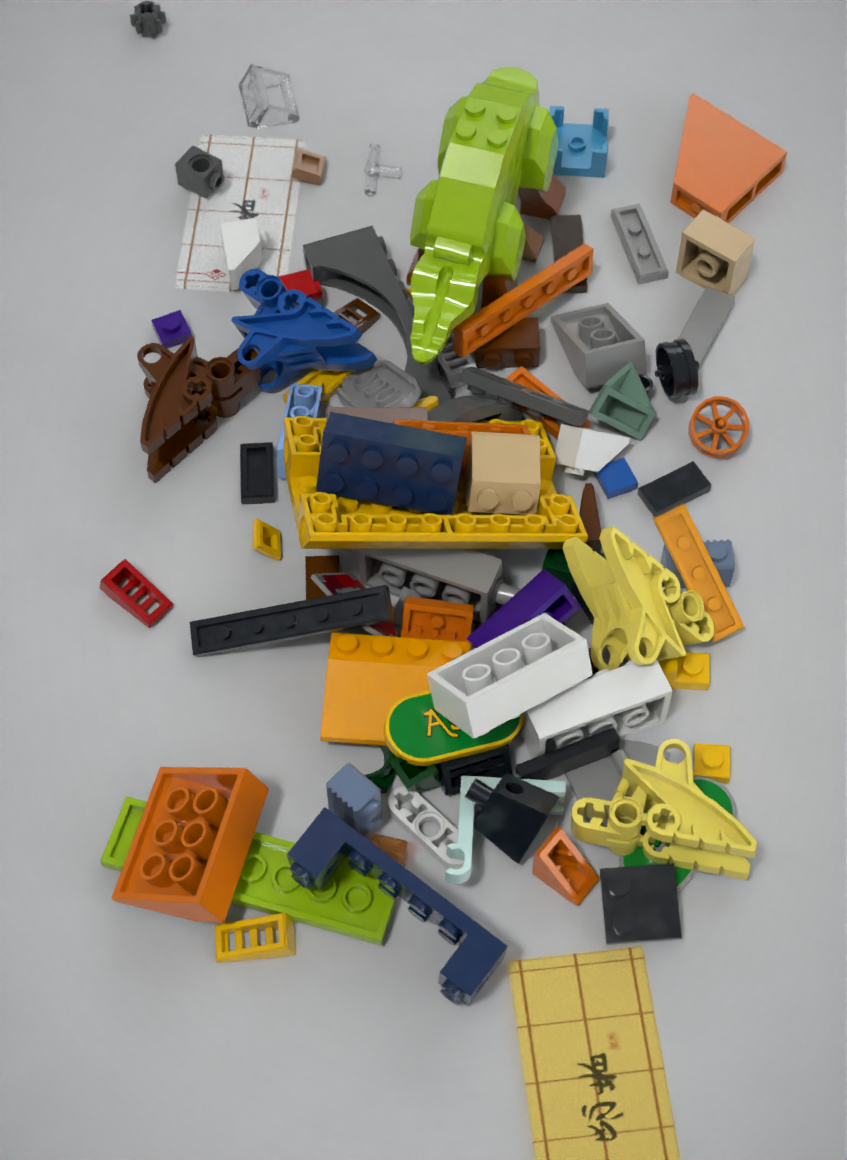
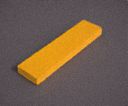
[652,504,744,642]

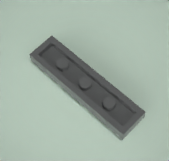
[459,366,589,427]

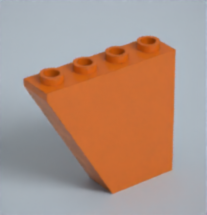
[670,93,787,223]

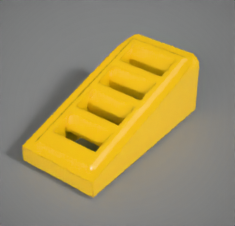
[214,913,296,963]

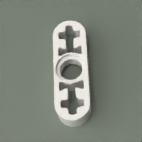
[388,787,464,869]

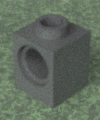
[175,145,224,199]

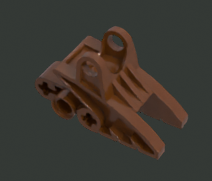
[137,336,261,484]

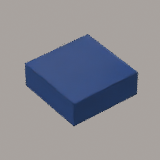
[594,458,638,499]

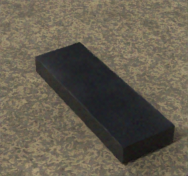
[515,728,620,780]

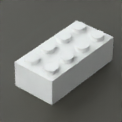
[427,613,593,739]
[520,659,673,759]

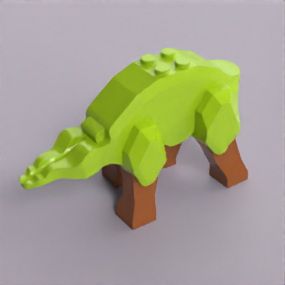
[406,67,566,365]

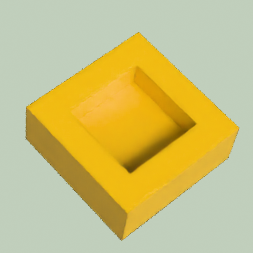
[693,743,730,784]

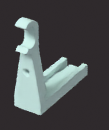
[445,776,566,884]

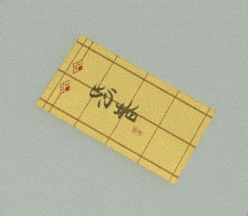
[508,946,680,1160]

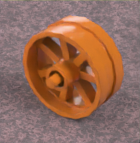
[688,396,749,458]

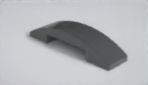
[427,395,522,422]

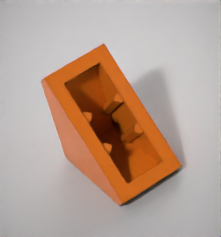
[532,827,600,906]

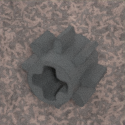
[130,1,167,37]

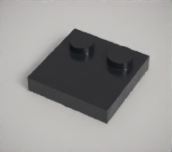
[599,863,682,945]

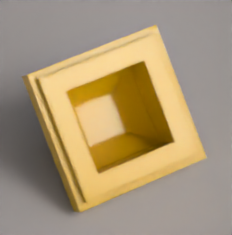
[251,519,281,561]

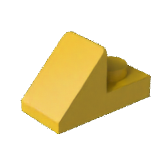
[658,652,710,690]

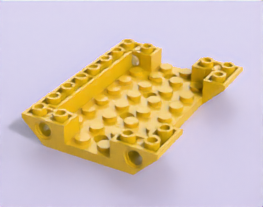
[283,416,588,549]

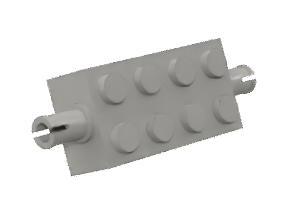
[341,549,521,624]

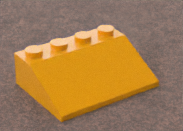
[320,632,471,746]

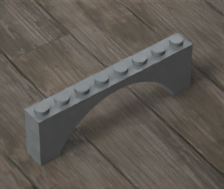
[303,225,451,405]

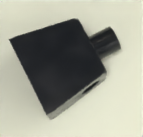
[464,774,559,864]

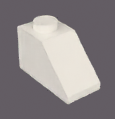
[220,218,267,290]
[555,424,630,476]

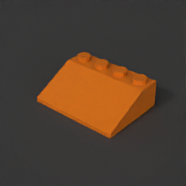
[111,767,269,923]

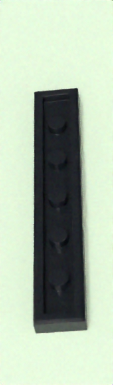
[189,585,394,657]

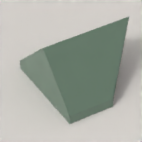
[588,361,657,440]

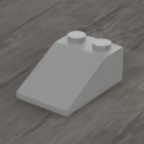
[550,303,646,388]

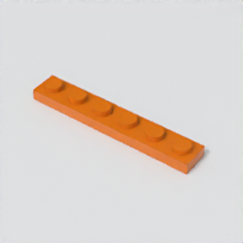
[454,243,594,358]

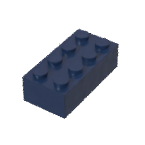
[316,412,467,515]

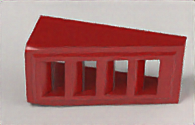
[99,559,173,628]

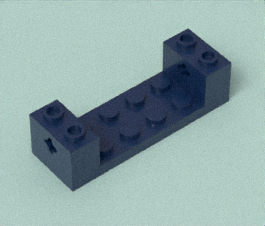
[287,807,508,1006]

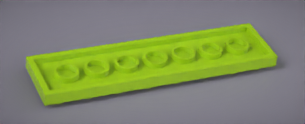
[100,796,397,946]

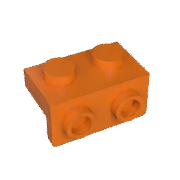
[400,596,474,642]

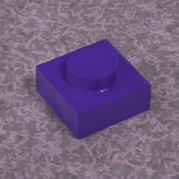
[151,310,192,349]

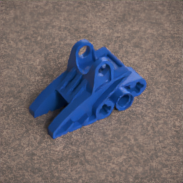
[231,269,377,392]

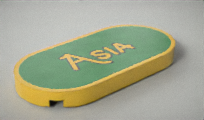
[383,690,524,766]

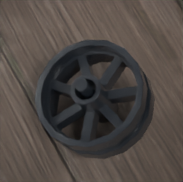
[655,338,699,400]

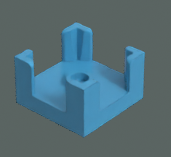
[549,106,609,178]

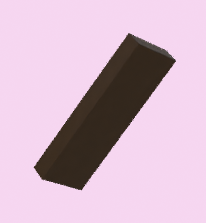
[550,215,587,293]

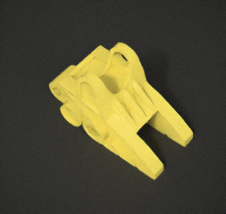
[562,526,714,671]
[570,739,757,880]

